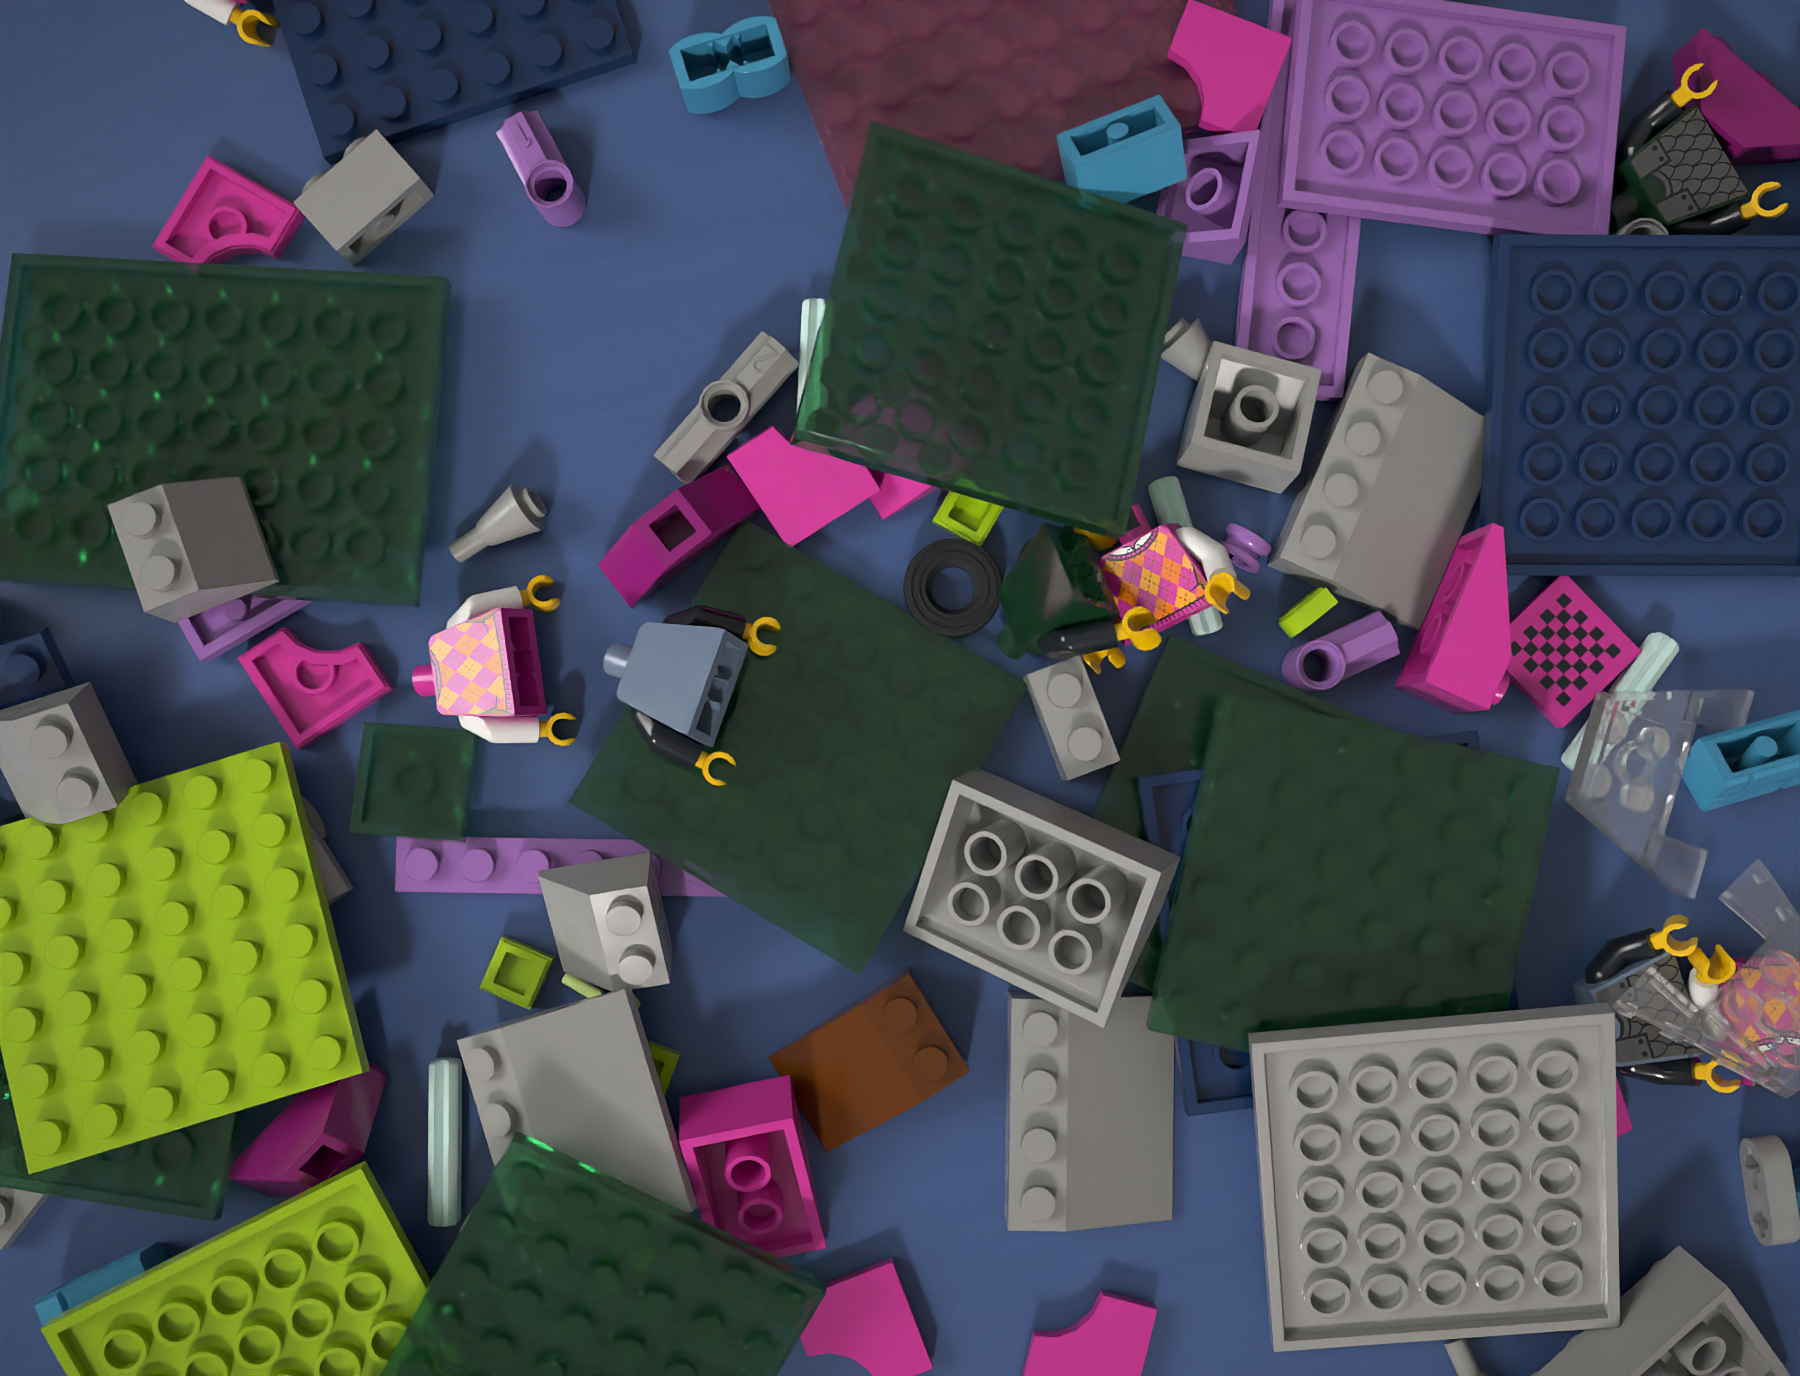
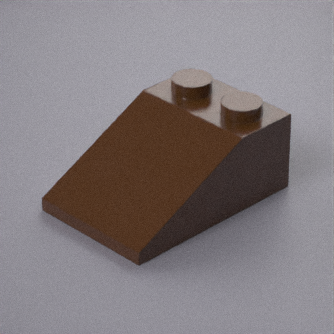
[768,967,970,1152]

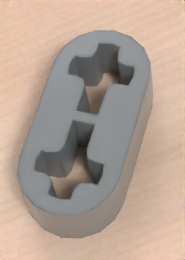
[1739,1135,1800,1246]

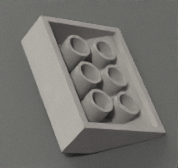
[1266,353,1484,631]
[903,768,1181,1028]
[457,986,698,1261]
[1004,991,1174,1232]
[1530,1245,1791,1376]

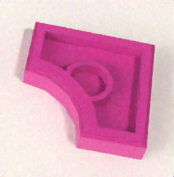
[1167,0,1293,135]
[152,155,306,279]
[727,424,881,549]
[238,627,395,750]
[787,1257,933,1376]
[1022,1290,1158,1376]

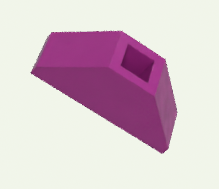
[1672,27,1800,166]
[598,464,761,609]
[225,1061,387,1197]

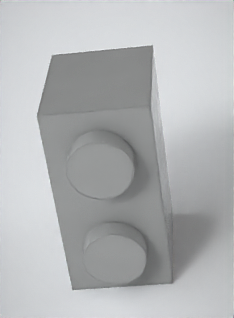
[293,129,434,267]
[1023,656,1121,781]

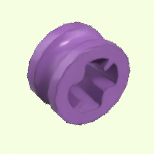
[1218,523,1272,573]

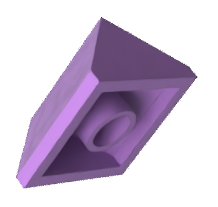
[1149,129,1267,265]

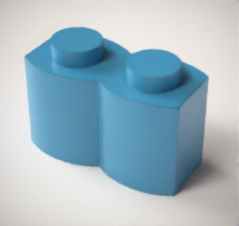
[669,16,791,114]

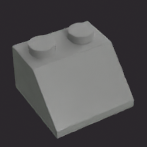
[1175,341,1322,494]
[107,476,280,623]
[0,682,138,824]
[538,852,673,992]

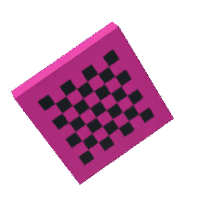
[1505,576,1642,728]

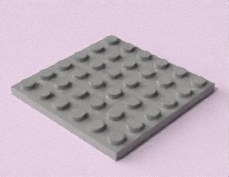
[1248,1002,1620,1352]

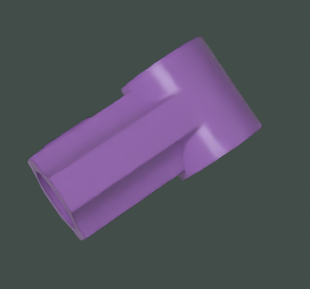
[496,110,586,227]
[1281,611,1400,694]

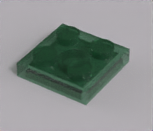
[349,722,479,843]

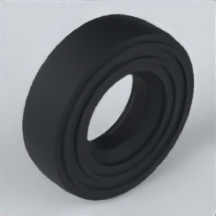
[903,538,1003,638]

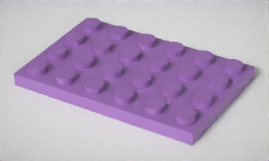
[1276,0,1627,236]

